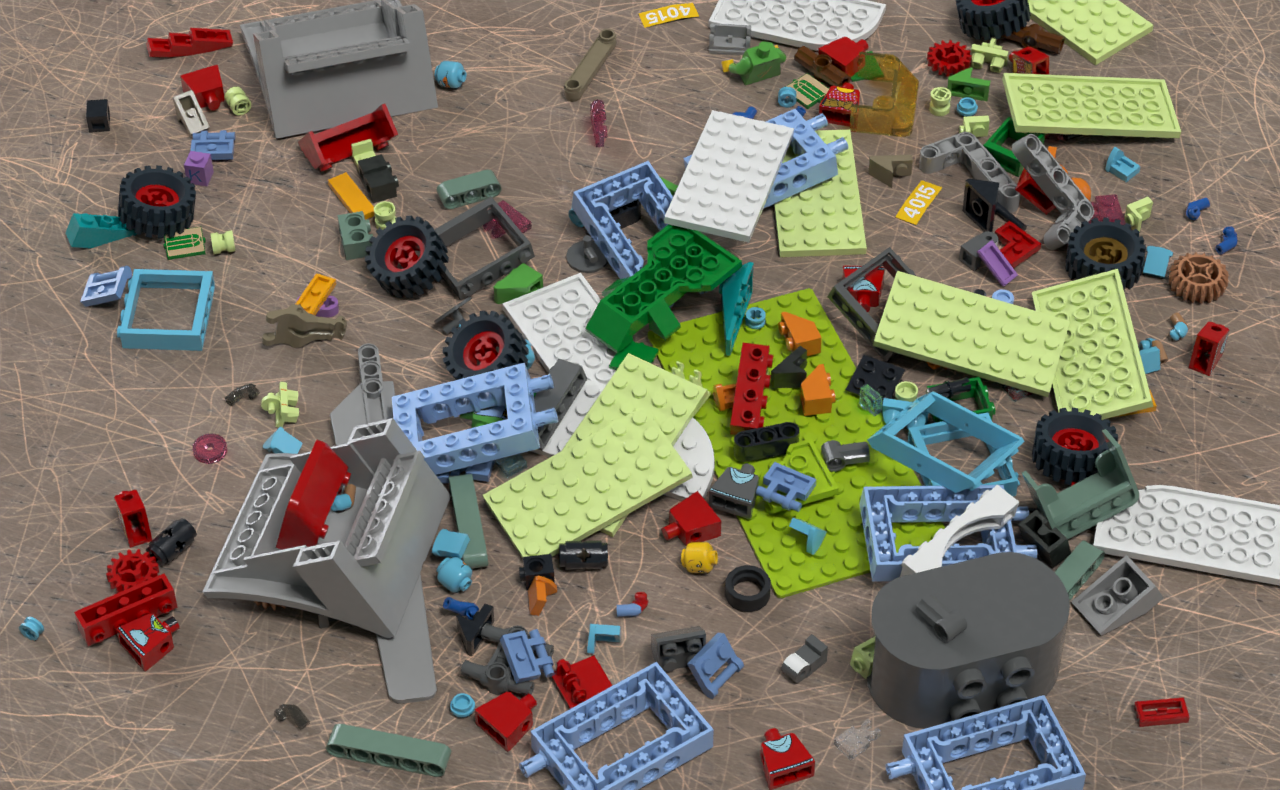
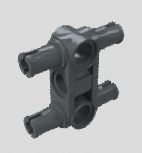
[461,623,554,695]

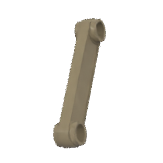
[564,29,617,102]

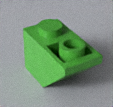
[493,263,543,304]

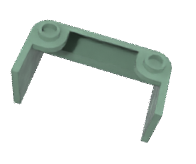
[1022,429,1139,539]

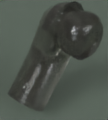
[225,383,260,406]
[274,704,310,730]

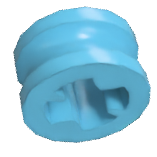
[778,87,797,107]
[745,307,766,329]
[19,617,44,641]

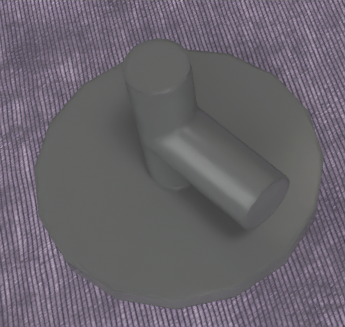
[566,235,608,273]
[434,296,472,335]

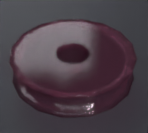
[192,433,227,464]

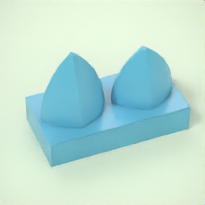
[882,398,929,431]

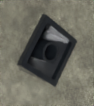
[962,179,999,232]

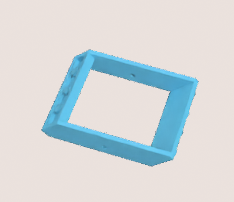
[867,391,1025,493]

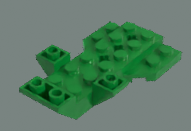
[585,224,742,354]

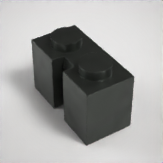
[358,154,399,203]
[1018,510,1071,568]

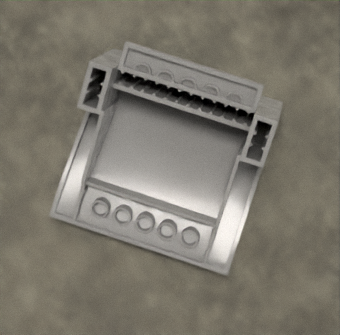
[240,0,438,139]
[202,418,451,638]

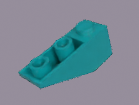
[65,213,136,248]

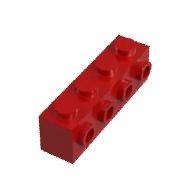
[730,343,774,435]
[74,573,178,646]

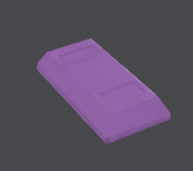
[977,240,1018,287]

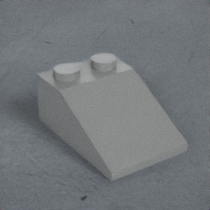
[1071,555,1164,636]

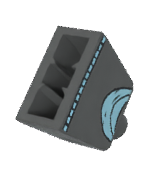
[709,464,759,519]

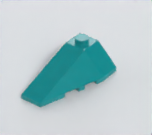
[719,262,754,356]

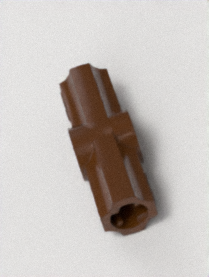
[1001,24,1065,54]
[794,46,851,87]

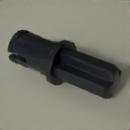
[926,377,971,399]

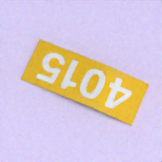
[638,3,699,28]
[895,180,943,225]

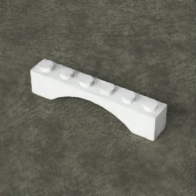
[900,485,1019,577]

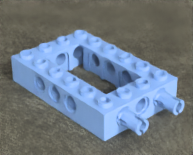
[683,109,848,209]
[572,161,708,308]
[392,363,558,475]
[859,485,1037,582]
[519,662,714,790]
[885,695,1086,790]

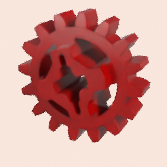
[927,40,972,77]
[106,549,160,593]

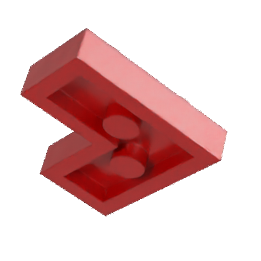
[994,221,1041,268]

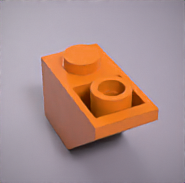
[778,312,822,356]
[800,364,835,416]

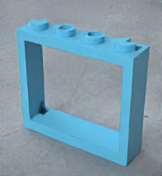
[117,269,215,351]
[907,413,1020,496]

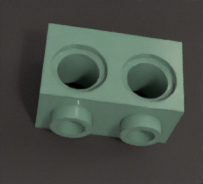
[337,211,373,260]

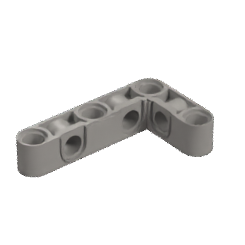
[919,132,1020,213]
[1012,134,1094,250]

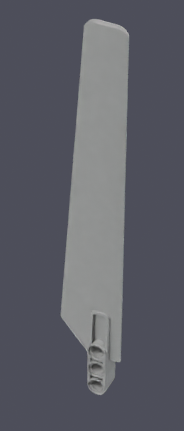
[330,343,437,704]

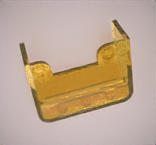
[850,52,919,137]

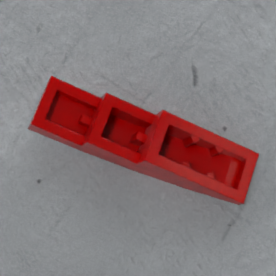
[146,27,233,57]

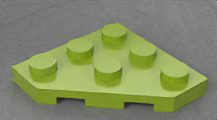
[766,438,839,513]

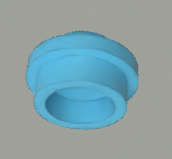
[957,97,978,116]
[450,693,475,717]

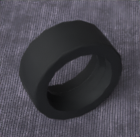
[725,565,771,612]

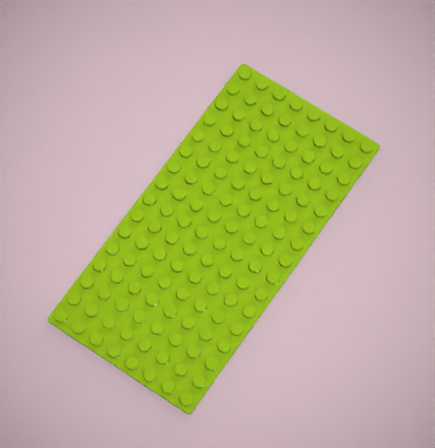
[647,288,953,599]

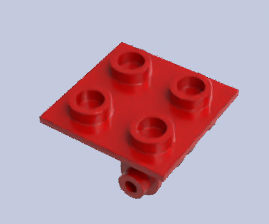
[551,655,613,709]

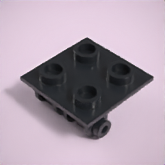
[845,355,905,404]

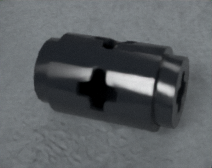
[146,518,197,566]
[559,540,608,570]

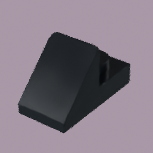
[456,604,495,657]

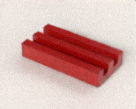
[1134,697,1190,727]

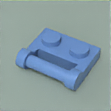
[80,266,132,307]
[687,633,744,699]

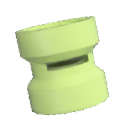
[224,87,252,115]
[929,87,951,116]
[374,201,396,230]
[211,230,235,254]
[895,381,918,402]

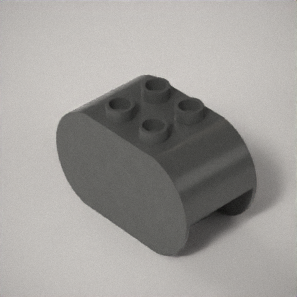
[867,552,1070,729]

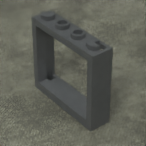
[435,197,535,300]
[827,247,916,362]

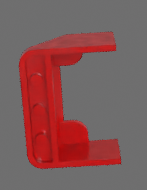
[298,103,398,172]
[275,439,352,550]

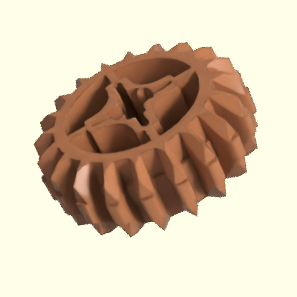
[1168,251,1229,304]

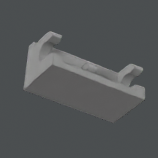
[709,23,751,55]

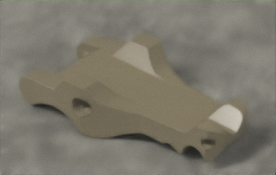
[262,304,347,348]

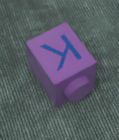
[184,151,214,186]

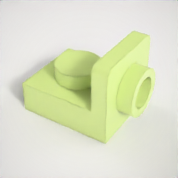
[959,115,990,137]
[351,139,376,171]
[1124,197,1153,232]
[850,637,875,679]

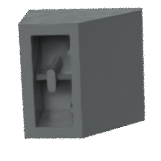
[651,626,706,671]

